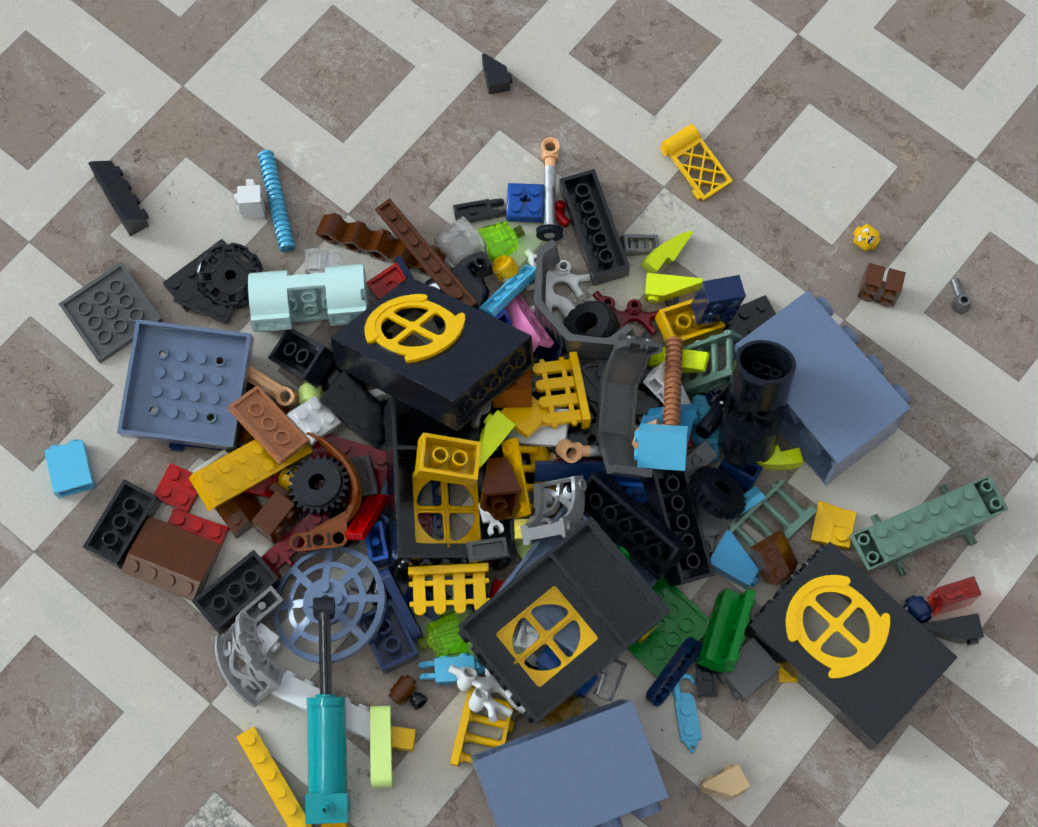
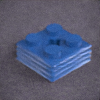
[506,183,545,223]

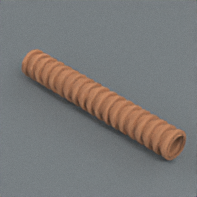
[663,336,683,426]

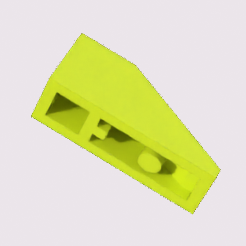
[644,273,703,304]
[649,347,710,373]
[479,410,516,469]

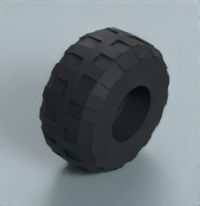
[563,301,620,338]

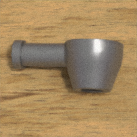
[950,278,971,314]

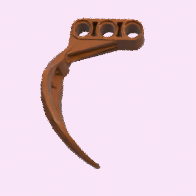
[289,432,362,551]

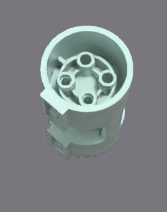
[248,264,368,332]

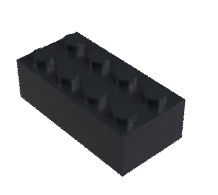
[83,479,162,570]
[192,550,281,635]

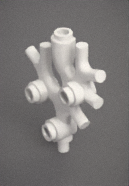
[524,248,590,327]
[448,664,525,722]

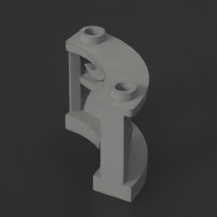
[520,475,587,545]
[215,612,284,708]

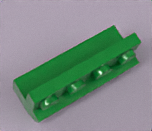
[697,588,756,673]

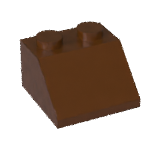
[215,493,262,539]
[749,529,798,586]

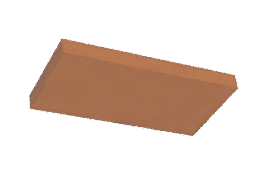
[228,385,310,465]

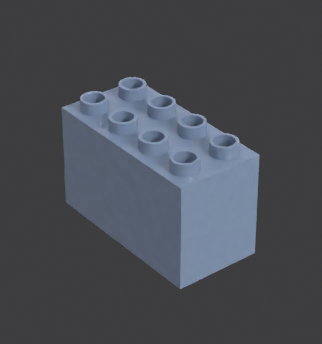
[734,291,911,485]
[470,699,669,827]

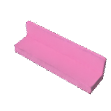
[504,294,554,352]

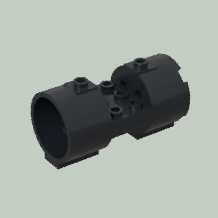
[717,340,796,468]

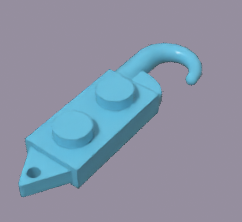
[673,673,702,754]

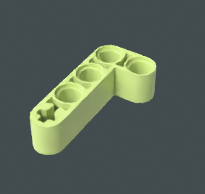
[370,705,394,789]

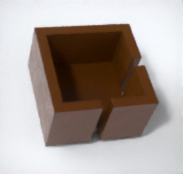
[857,263,906,307]
[251,491,299,545]

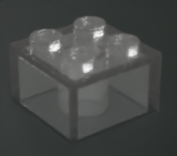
[434,216,487,268]

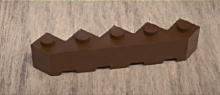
[315,213,446,276]

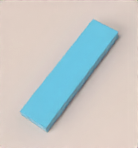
[478,264,536,317]

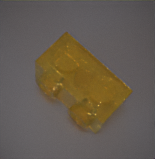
[541,694,583,727]

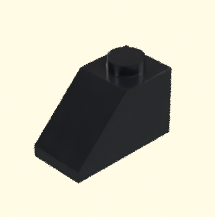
[482,54,513,94]

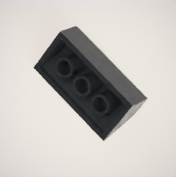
[88,161,149,236]

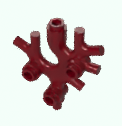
[592,291,659,361]

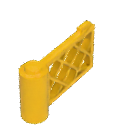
[660,124,733,202]

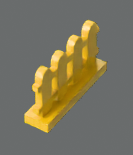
[532,352,591,429]
[408,563,490,616]

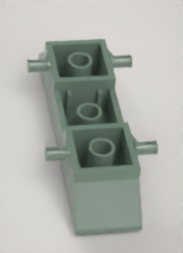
[849,475,1009,576]

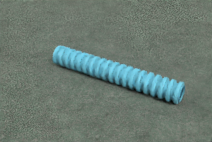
[258,150,296,252]

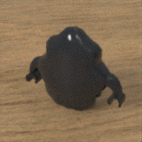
[425,256,490,310]

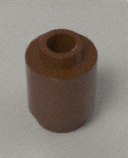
[388,675,417,706]

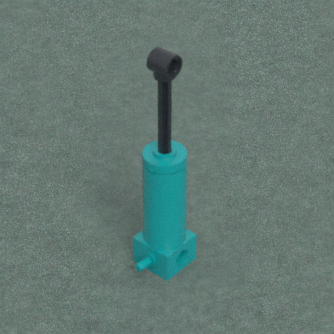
[305,597,351,824]

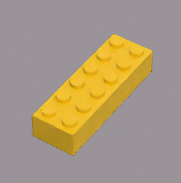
[189,440,313,512]

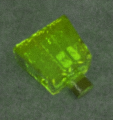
[478,221,525,262]
[418,611,468,657]

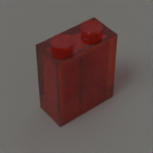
[927,576,982,616]

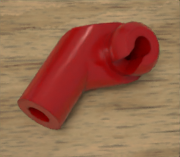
[555,200,571,228]

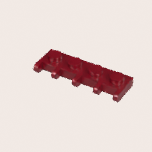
[261,511,331,578]

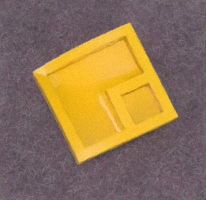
[810,500,856,550]

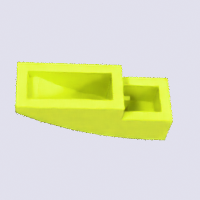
[640,230,693,273]
[755,445,804,470]

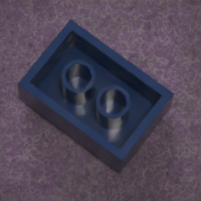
[691,275,746,326]
[359,600,420,675]

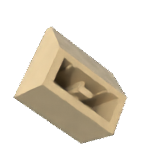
[699,764,751,801]

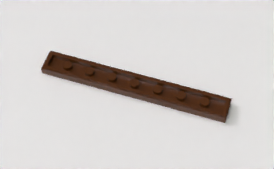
[375,198,478,308]

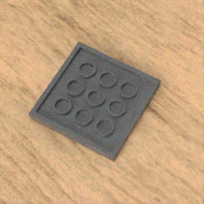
[59,262,163,363]

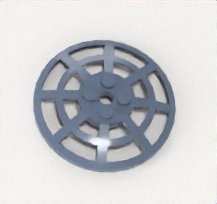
[274,546,387,663]

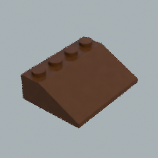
[121,516,221,600]

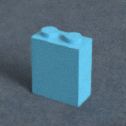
[634,423,688,471]
[44,439,96,498]

